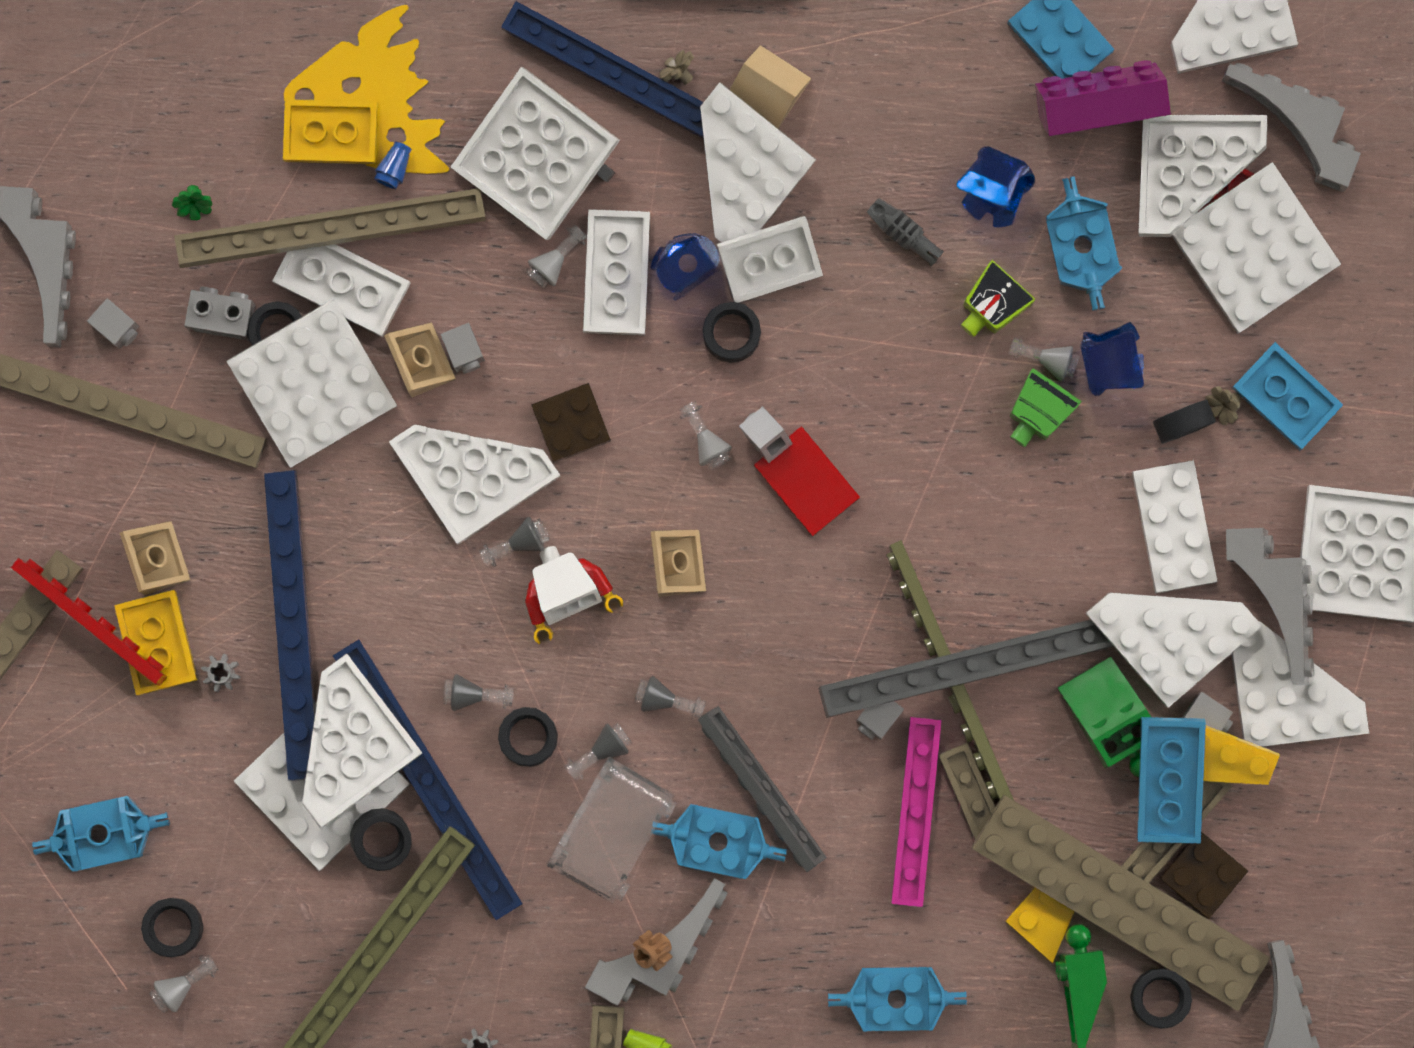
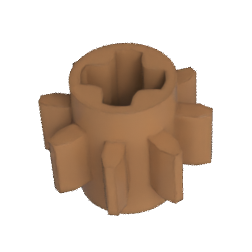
[633,930,673,971]

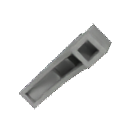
[1222,63,1361,192]
[0,186,76,348]
[1226,528,1314,685]
[585,878,728,1006]
[1263,940,1320,1048]

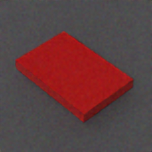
[754,426,860,537]

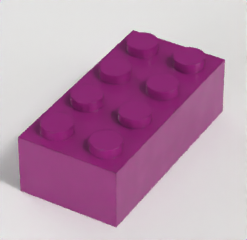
[1035,60,1171,136]

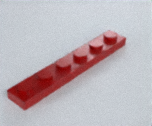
[10,558,168,686]

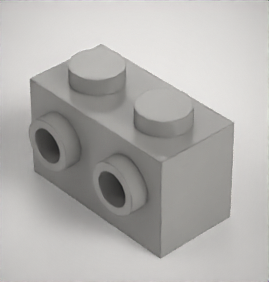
[184,287,255,341]

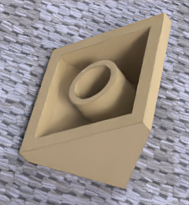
[730,45,811,128]
[384,323,456,398]
[120,521,190,595]
[651,530,706,597]

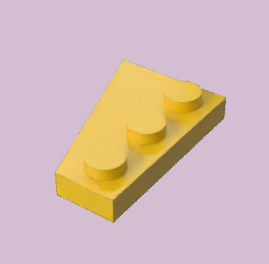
[1203,725,1280,785]
[1005,887,1074,963]

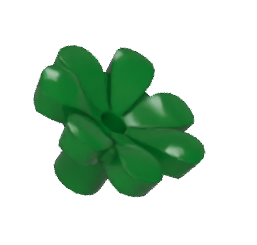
[172,185,212,221]

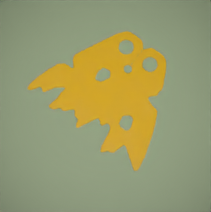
[283,5,449,174]

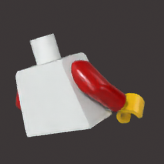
[525,546,623,644]

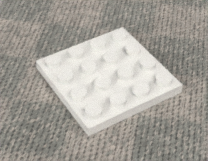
[451,67,620,240]
[1172,162,1341,334]
[227,299,397,468]
[1300,485,1414,623]
[234,701,410,871]

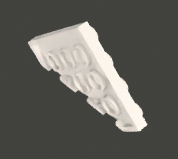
[1170,0,1298,73]
[700,82,816,242]
[1139,115,1267,237]
[389,425,561,545]
[1085,593,1262,708]
[1231,621,1369,747]
[302,654,422,829]

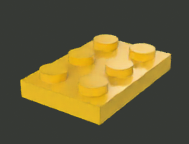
[283,99,378,164]
[114,590,198,696]

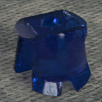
[956,146,1036,228]
[650,233,722,301]
[1080,322,1144,396]

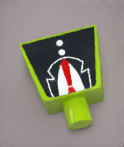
[960,260,1035,337]

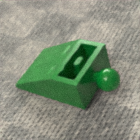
[1057,657,1151,778]
[1055,924,1107,1048]

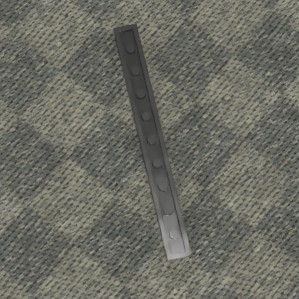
[818,620,1114,718]

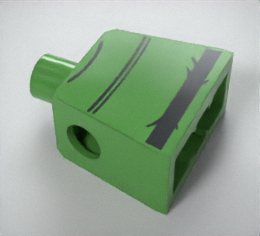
[1010,368,1082,447]

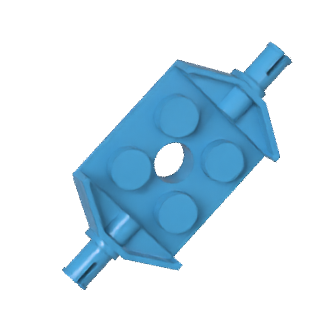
[1046,176,1122,311]
[32,796,170,872]
[650,804,787,879]
[828,967,967,1032]

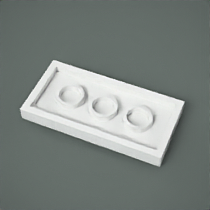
[583,210,650,335]
[272,244,411,338]
[1132,460,1217,594]

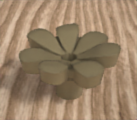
[659,50,694,85]
[1205,386,1241,425]

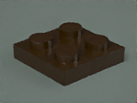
[531,383,611,463]
[1159,832,1248,919]

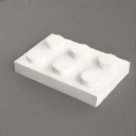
[717,216,823,303]

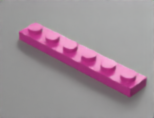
[891,717,942,907]

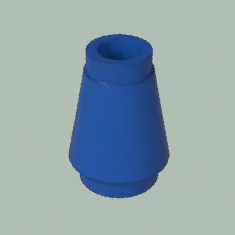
[374,141,412,190]

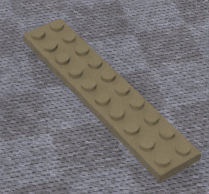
[971,794,1270,1011]

